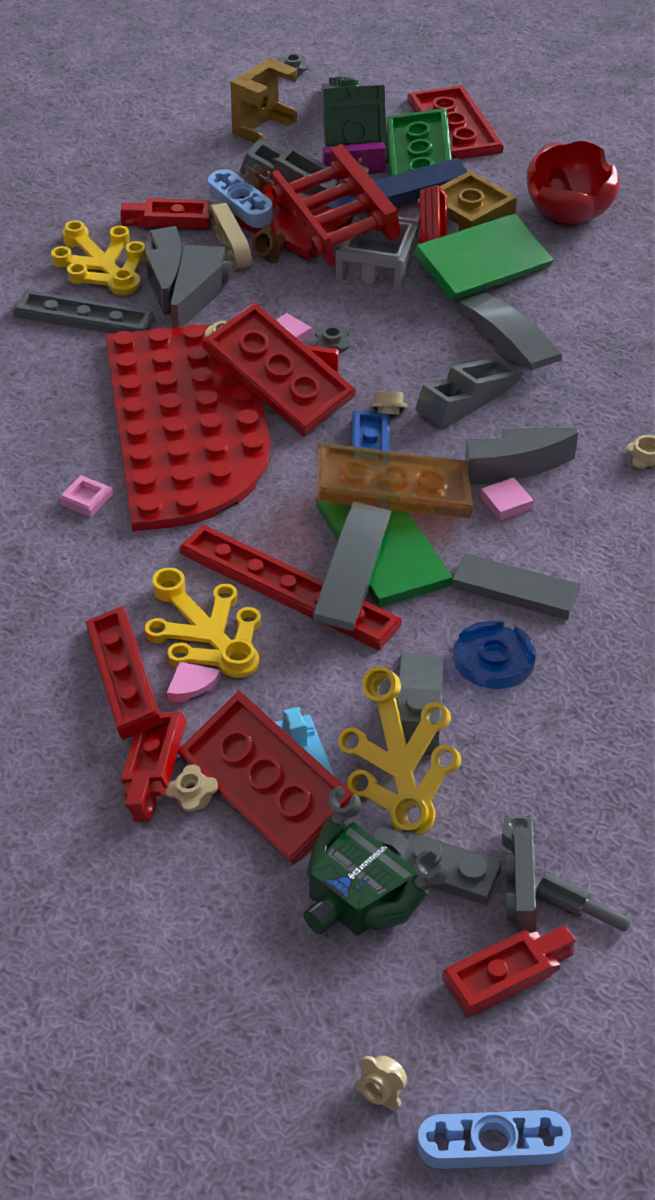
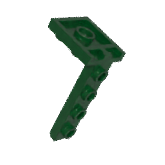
[321,76,388,162]

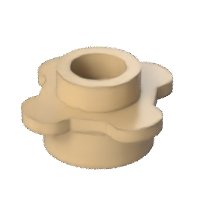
[370,392,408,415]
[627,435,655,469]
[165,765,218,812]
[355,1056,407,1111]

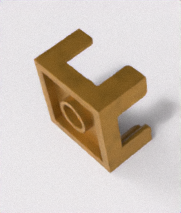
[230,58,297,143]
[439,170,517,231]

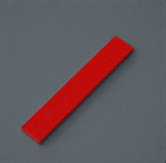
[179,524,402,651]

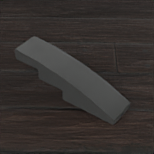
[456,292,562,370]
[313,501,391,631]

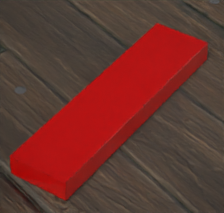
[85,606,163,740]

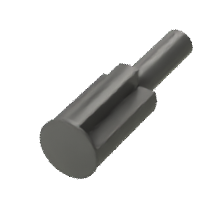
[535,871,631,932]

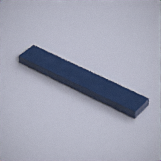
[325,158,468,217]

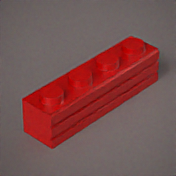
[418,185,448,266]

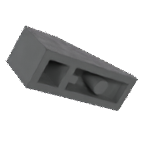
[171,245,231,328]
[397,653,443,755]

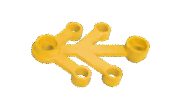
[51,220,146,296]
[145,568,261,678]
[338,666,461,835]

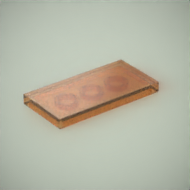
[316,443,473,519]

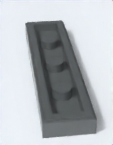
[13,290,155,334]

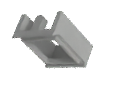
[336,212,419,289]

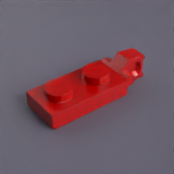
[120,198,211,229]
[120,711,187,822]
[442,925,576,1018]

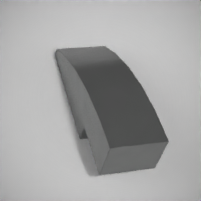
[240,138,340,195]
[145,226,182,314]
[415,357,522,427]
[464,428,579,485]

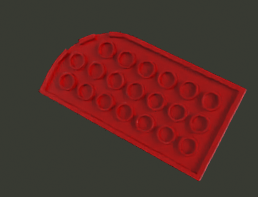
[105,321,270,532]

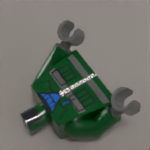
[303,786,449,936]

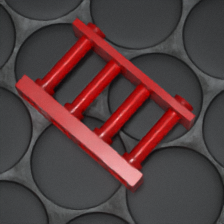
[271,144,401,267]

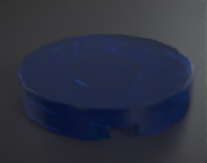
[453,620,537,689]

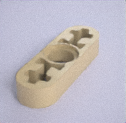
[208,202,252,270]

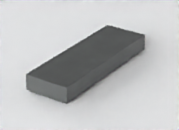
[452,553,580,620]

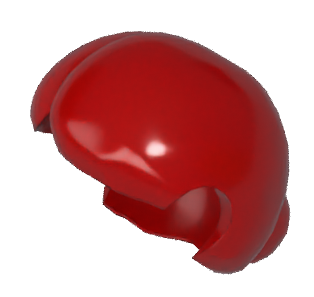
[526,141,620,226]

